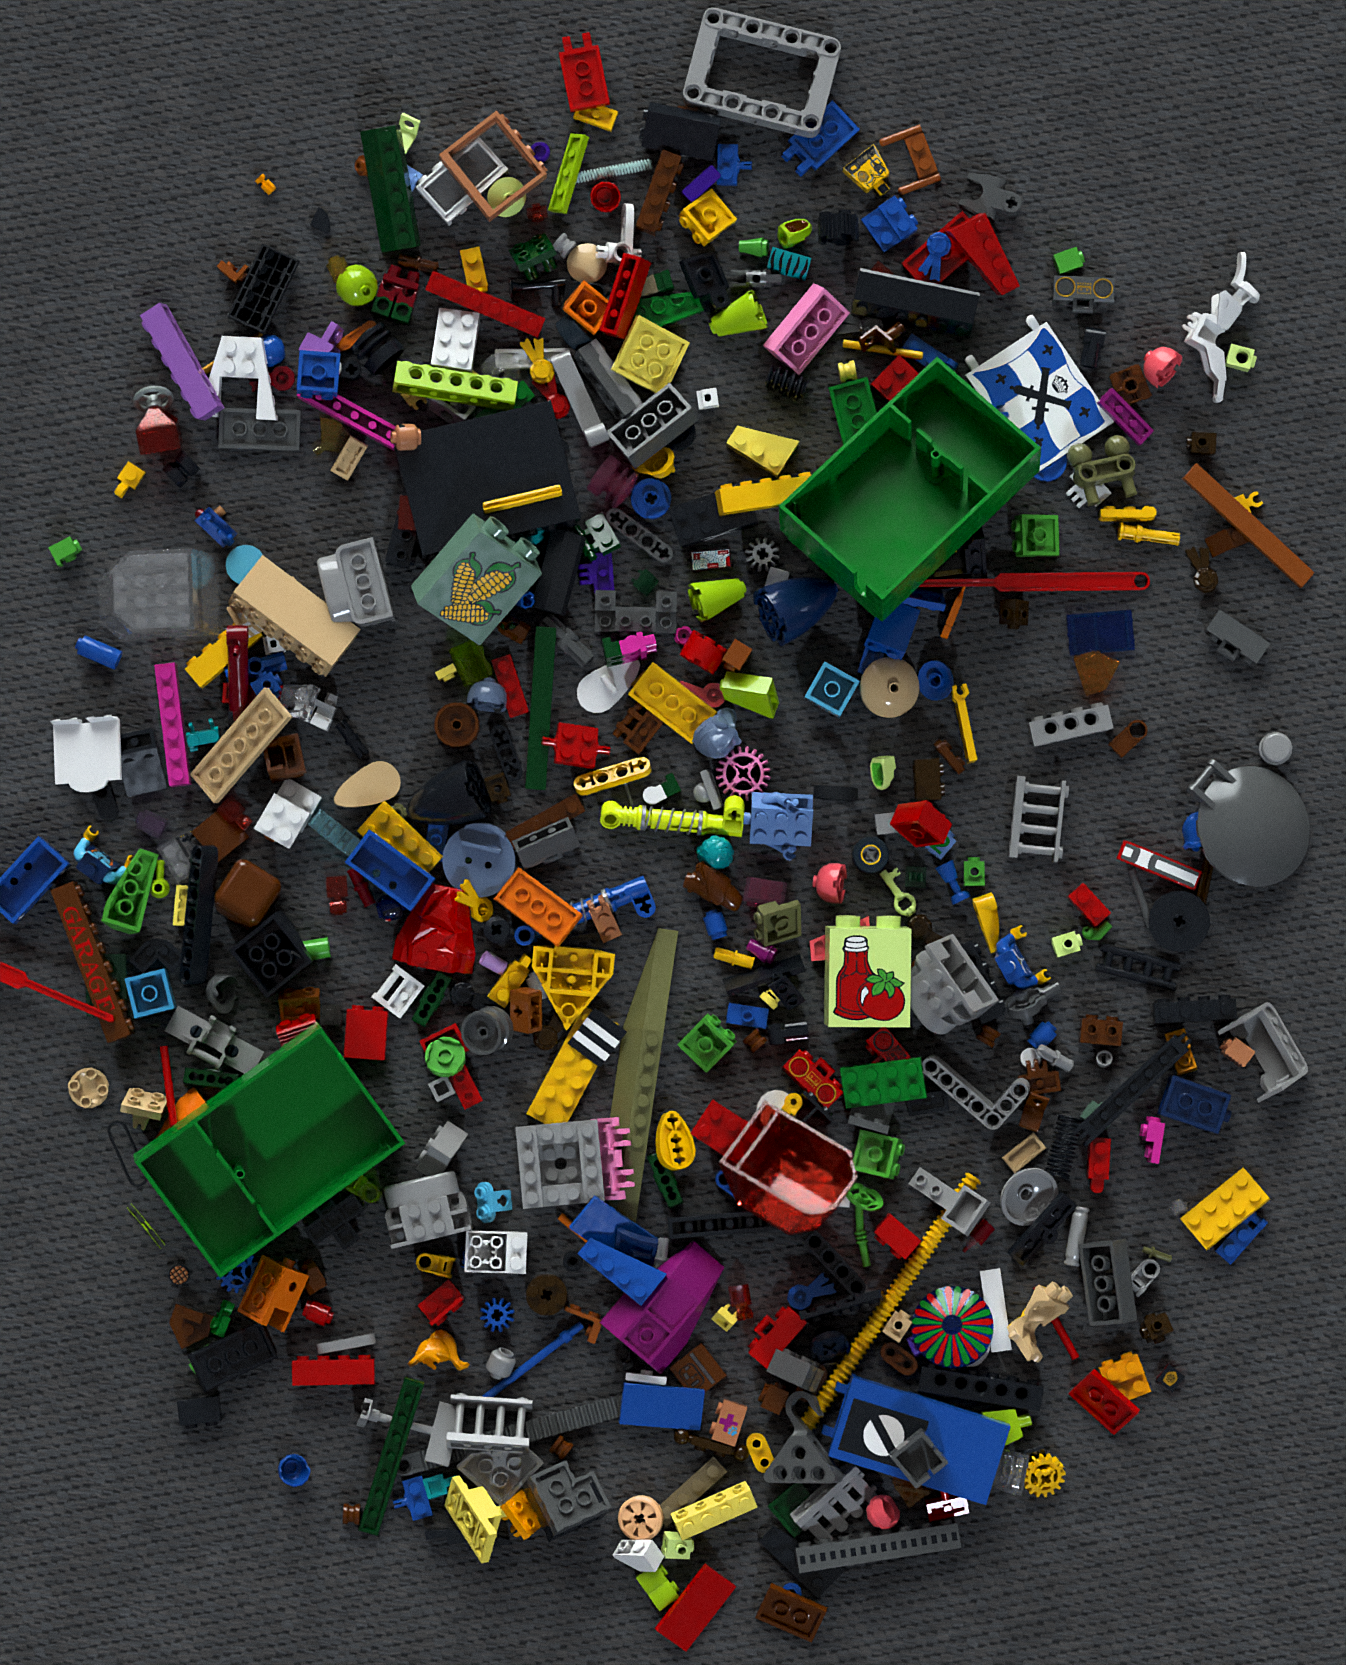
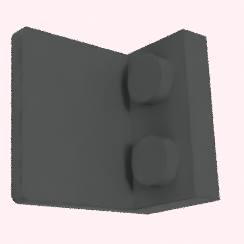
[847,1102,895,1134]

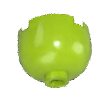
[336,264,378,307]

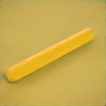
[482,485,562,514]

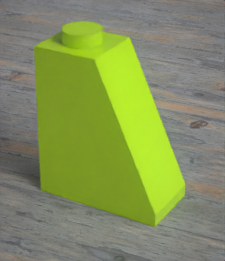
[719,671,779,718]

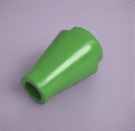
[739,237,769,257]

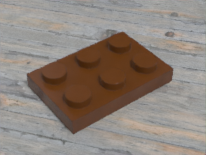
[755,1583,828,1643]

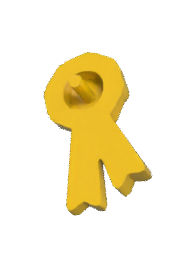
[520,338,555,384]
[454,879,493,922]

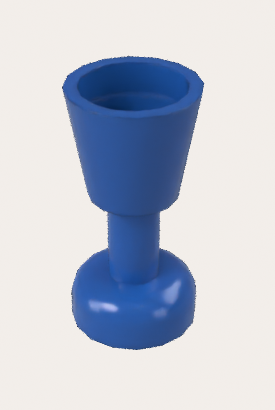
[935,860,971,905]

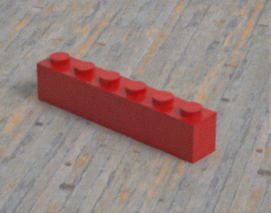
[425,271,545,338]

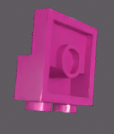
[1139,1116,1165,1164]

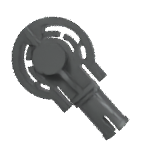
[1005,981,1061,1025]

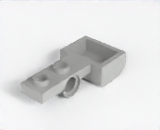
[908,1167,991,1237]

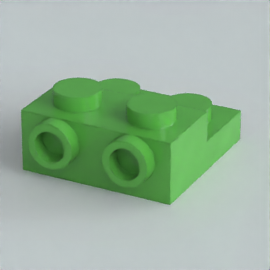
[1011,514,1059,557]
[677,1013,737,1073]
[851,1129,905,1179]

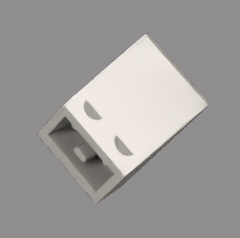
[464,1231,527,1274]

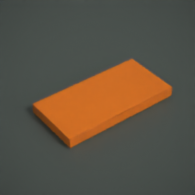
[494,867,583,948]

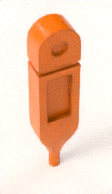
[336,321,376,352]
[940,587,966,639]

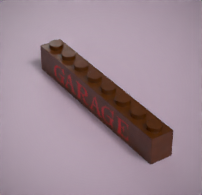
[50,881,135,1043]

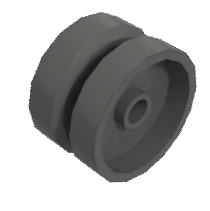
[461,1006,514,1055]

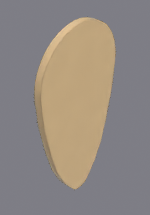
[334,761,400,808]

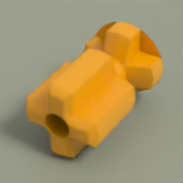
[255,174,276,195]

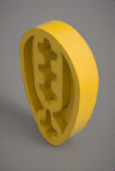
[655,1111,696,1171]

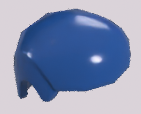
[260,334,286,368]
[278,1454,310,1487]

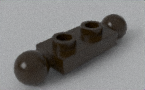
[674,1429,749,1461]

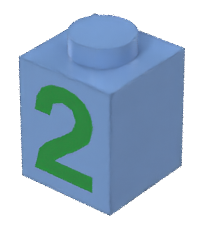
[924,830,956,860]

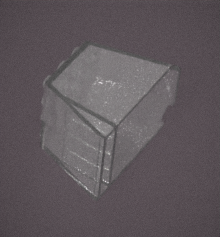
[98,548,222,640]

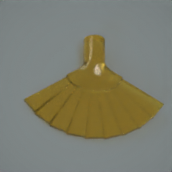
[312,418,350,456]

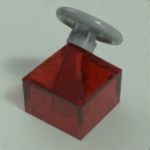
[133,386,183,455]

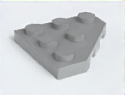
[457,1449,544,1506]

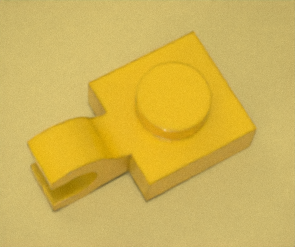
[114,461,145,498]

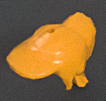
[408,1329,470,1371]

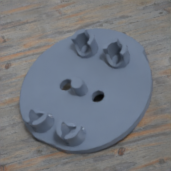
[442,822,516,897]

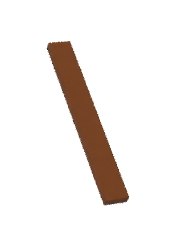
[1182,463,1315,588]

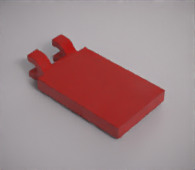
[559,32,610,113]

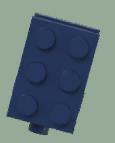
[1157,1075,1232,1134]

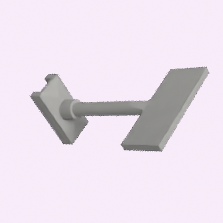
[356,1398,456,1467]

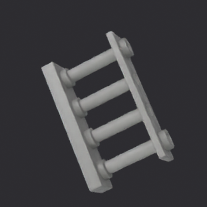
[1008,776,1069,863]
[446,1393,533,1454]

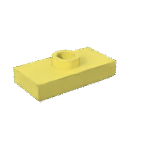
[173,885,188,926]

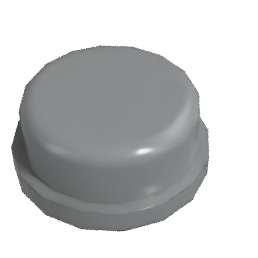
[1259,732,1292,765]

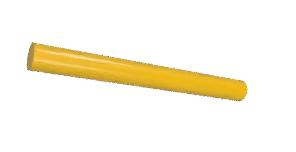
[843,339,924,360]

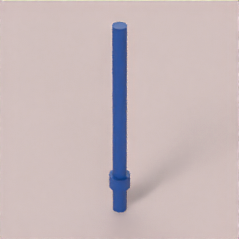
[482,1321,584,1397]

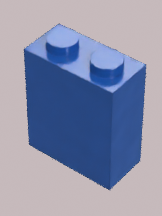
[864,603,920,660]

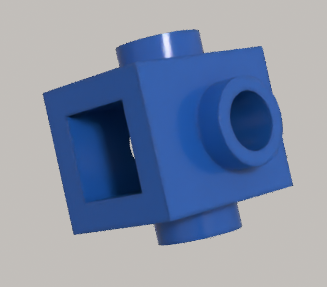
[250,671,283,698]

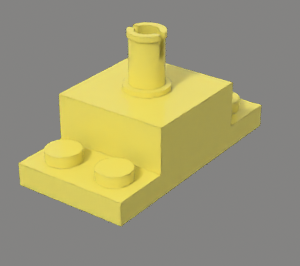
[444,1475,507,1564]

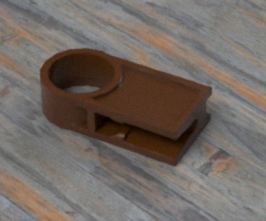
[1108,720,1148,758]

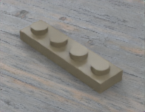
[660,1456,727,1527]

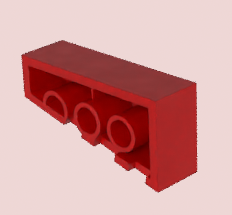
[945,213,1020,295]

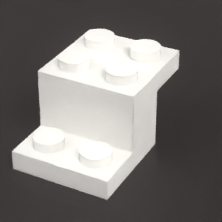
[254,779,322,849]

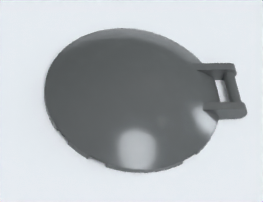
[1186,759,1310,887]

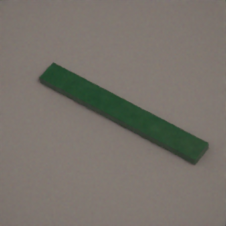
[525,626,557,790]
[358,1377,424,1536]

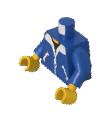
[995,925,1051,989]

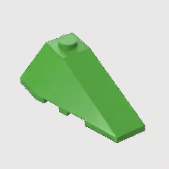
[101,849,159,934]

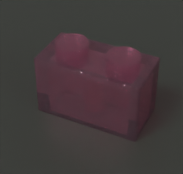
[743,876,787,907]

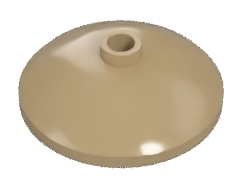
[860,657,919,718]

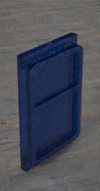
[1066,610,1135,656]

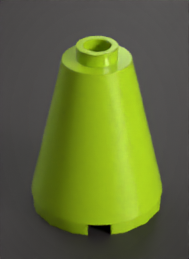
[709,290,768,337]
[688,578,746,622]

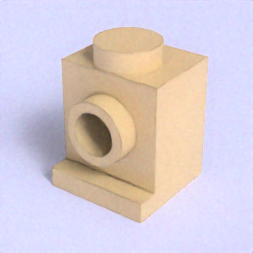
[881,1310,912,1342]

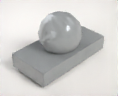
[693,769,724,810]

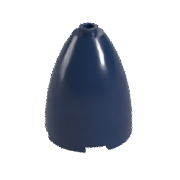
[753,577,838,646]

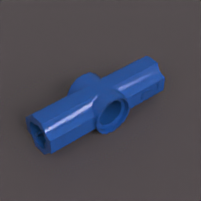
[224,652,287,682]

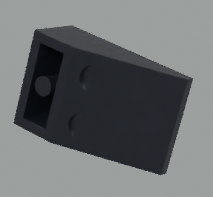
[120,728,168,797]

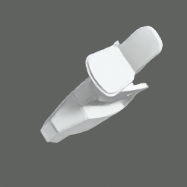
[1182,252,1260,403]

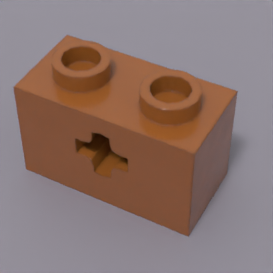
[722,639,752,673]
[510,987,542,1034]

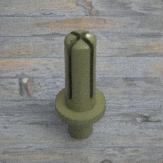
[1142,1246,1172,1262]

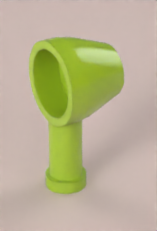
[150,860,170,898]

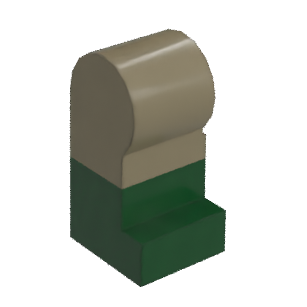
[640,269,674,298]

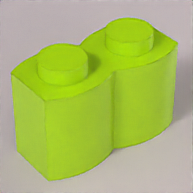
[635,1564,680,1611]

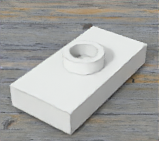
[625,1370,667,1386]

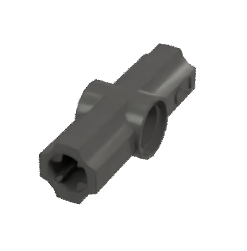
[539,613,594,668]

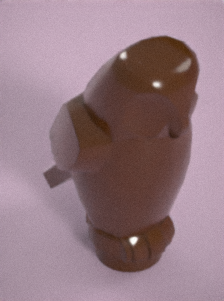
[683,861,743,912]

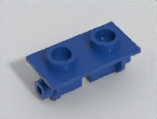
[195,507,237,548]

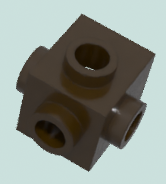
[999,599,1029,630]
[1139,1312,1174,1344]

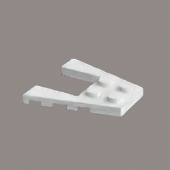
[209,336,278,421]

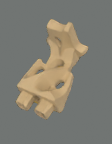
[1007,1281,1073,1363]

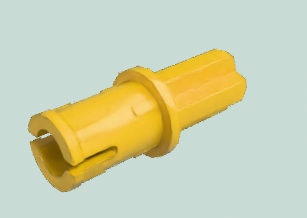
[714,947,755,969]

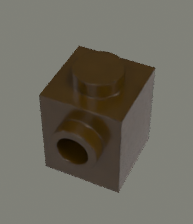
[1186,432,1217,456]

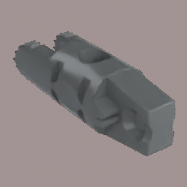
[729,269,782,288]

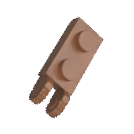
[586,894,622,943]

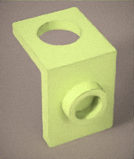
[399,113,421,154]

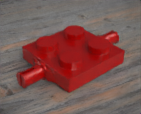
[541,722,611,769]

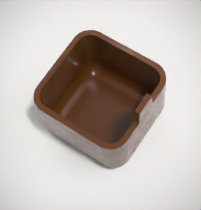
[214,859,281,931]

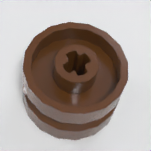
[434,702,480,748]

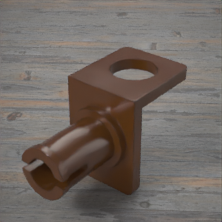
[859,322,906,354]

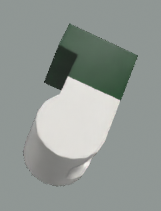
[643,773,681,805]

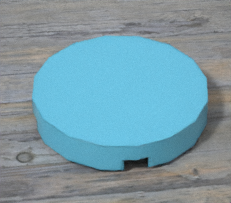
[225,545,263,584]

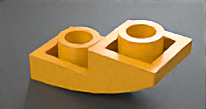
[1165,1028,1197,1076]

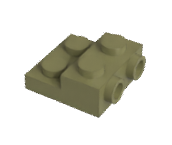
[753,900,801,947]

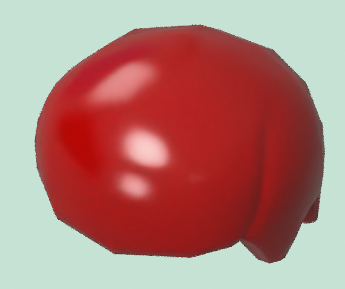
[590,182,621,212]

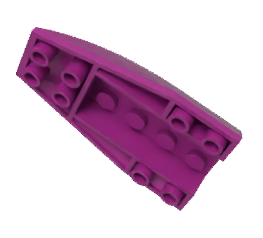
[599,1241,724,1374]

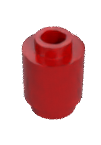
[302,1300,334,1326]

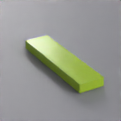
[548,133,589,214]

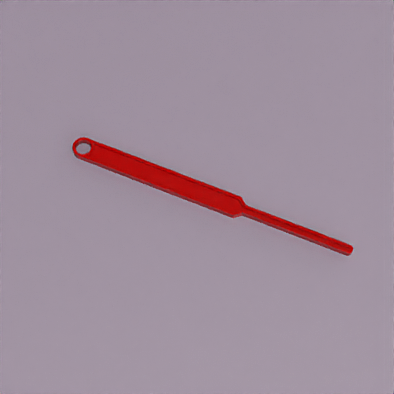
[919,572,1150,592]
[0,962,115,1023]

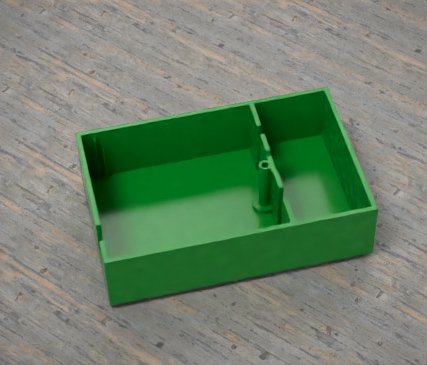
[779,357,1041,622]
[133,1022,405,1278]

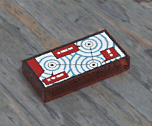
[690,548,732,572]

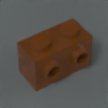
[1079,1014,1123,1046]

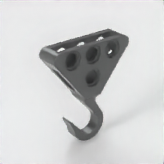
[763,1391,843,1484]

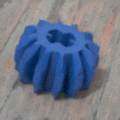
[480,1297,515,1332]

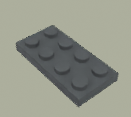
[218,408,301,452]

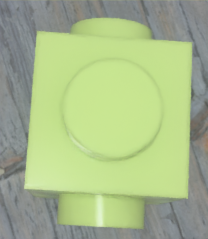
[661,1531,694,1559]

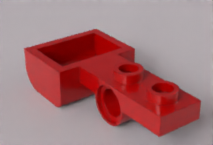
[419,1023,483,1110]

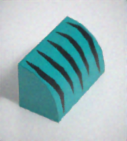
[767,247,811,281]

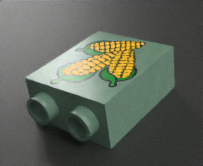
[411,514,542,645]

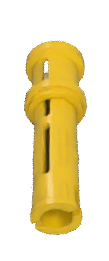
[1117,522,1180,546]

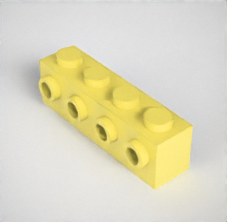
[670,1481,758,1541]

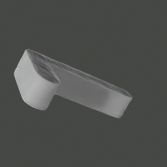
[550,350,610,449]
[922,1054,1030,1130]

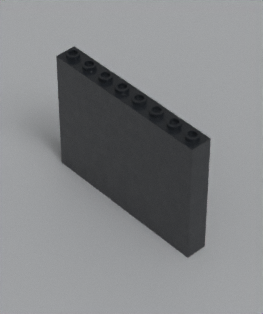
[393,400,581,561]

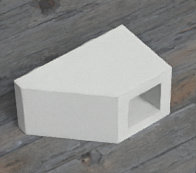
[613,1540,664,1572]

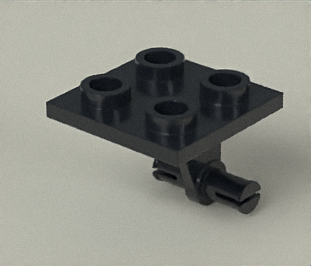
[786,1091,834,1140]

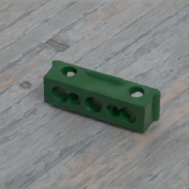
[411,971,453,1027]
[183,1067,242,1089]
[647,1153,684,1209]

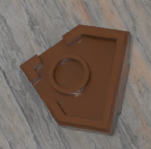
[169,1303,215,1349]

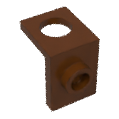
[1019,1092,1050,1132]

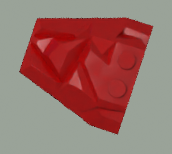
[392,884,476,974]

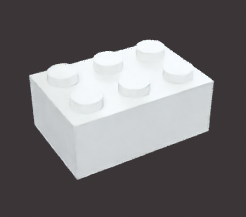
[431,308,480,373]

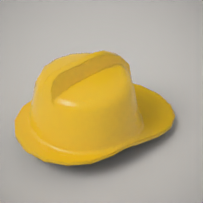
[631,447,675,479]

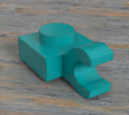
[423,1474,458,1500]

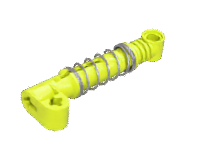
[600,795,745,837]

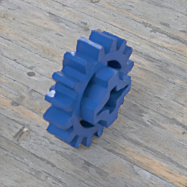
[216,1255,259,1293]

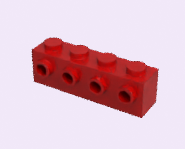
[599,253,651,340]
[292,1354,376,1386]

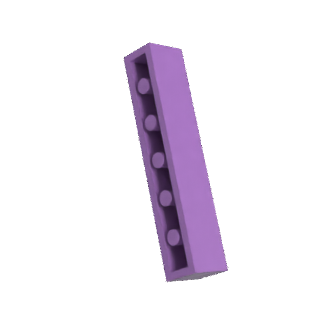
[140,303,225,421]

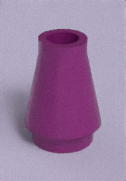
[746,939,778,964]

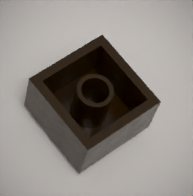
[912,758,945,802]

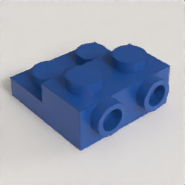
[861,195,918,254]
[297,350,341,400]

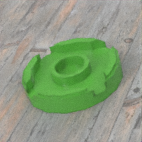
[425,1037,466,1077]

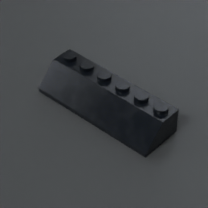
[851,268,980,338]

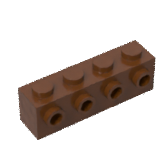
[636,150,684,236]

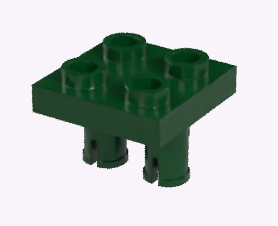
[508,233,557,281]

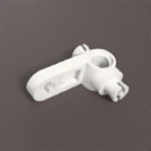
[595,203,642,265]

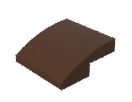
[191,806,249,863]

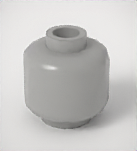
[486,1347,516,1380]

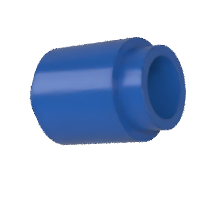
[703,909,728,940]
[1027,1021,1057,1049]

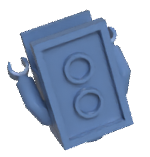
[743,792,813,861]

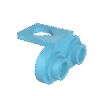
[474,1182,512,1223]

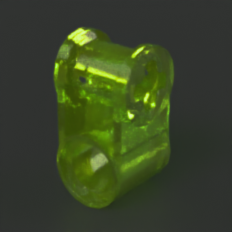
[345,1175,382,1203]

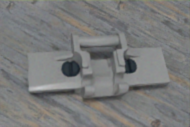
[165,1006,264,1074]

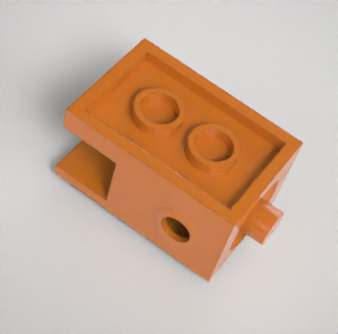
[237,1255,309,1332]

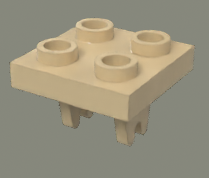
[120,1088,167,1130]

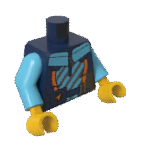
[73,826,133,884]

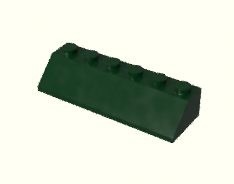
[360,125,421,252]

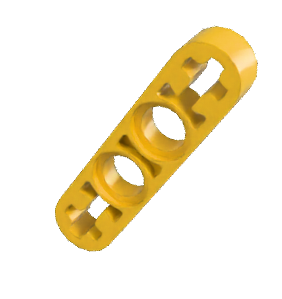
[574,757,651,796]

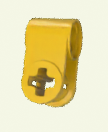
[416,1252,456,1278]

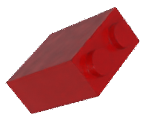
[344,1005,389,1060]

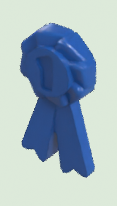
[918,232,952,281]
[787,1273,836,1310]

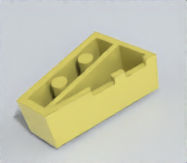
[726,426,799,478]

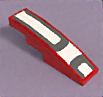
[1116,840,1202,891]

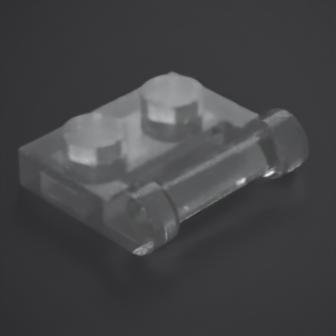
[279,685,319,720]

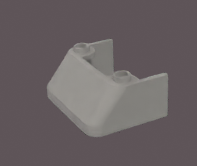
[1218,1002,1308,1103]

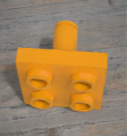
[500,1489,541,1540]

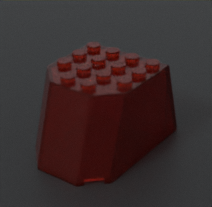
[719,1100,858,1235]

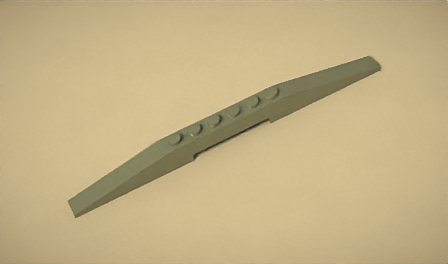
[608,928,678,1223]

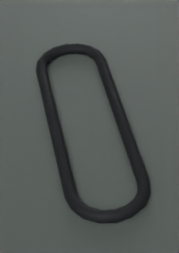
[107,1120,147,1187]

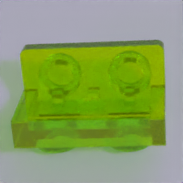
[449,640,492,687]

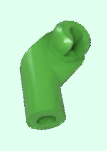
[1082,920,1112,940]

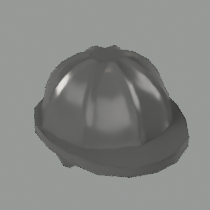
[205,974,238,1014]

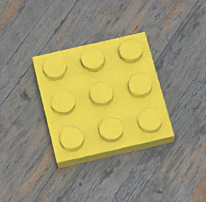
[611,315,690,393]

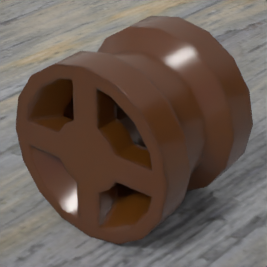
[975,1024,1001,1048]
[742,1028,767,1053]
[549,1435,574,1461]
[343,1503,361,1525]

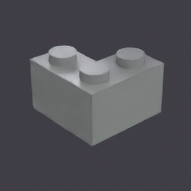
[416,1121,468,1176]

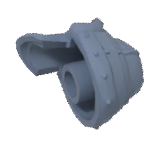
[692,707,742,759]

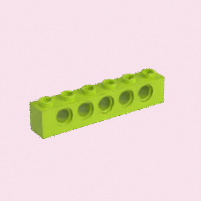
[392,361,518,411]

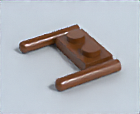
[879,124,941,195]

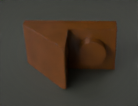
[1205,527,1249,558]

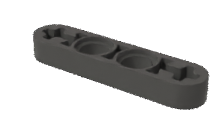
[606,508,673,563]

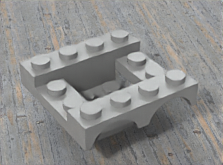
[515,1119,605,1209]

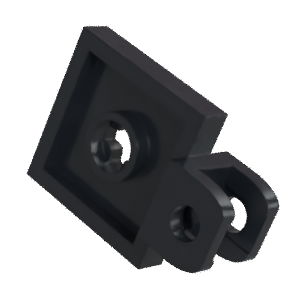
[679,251,730,315]

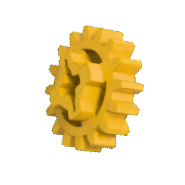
[1020,1453,1066,1497]

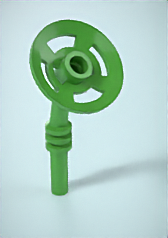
[845,1183,884,1267]

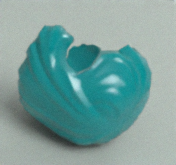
[696,835,734,870]

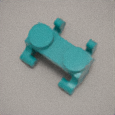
[186,718,221,752]

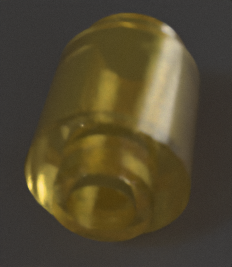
[326,255,348,283]

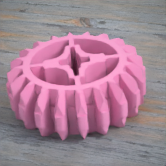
[716,746,770,801]

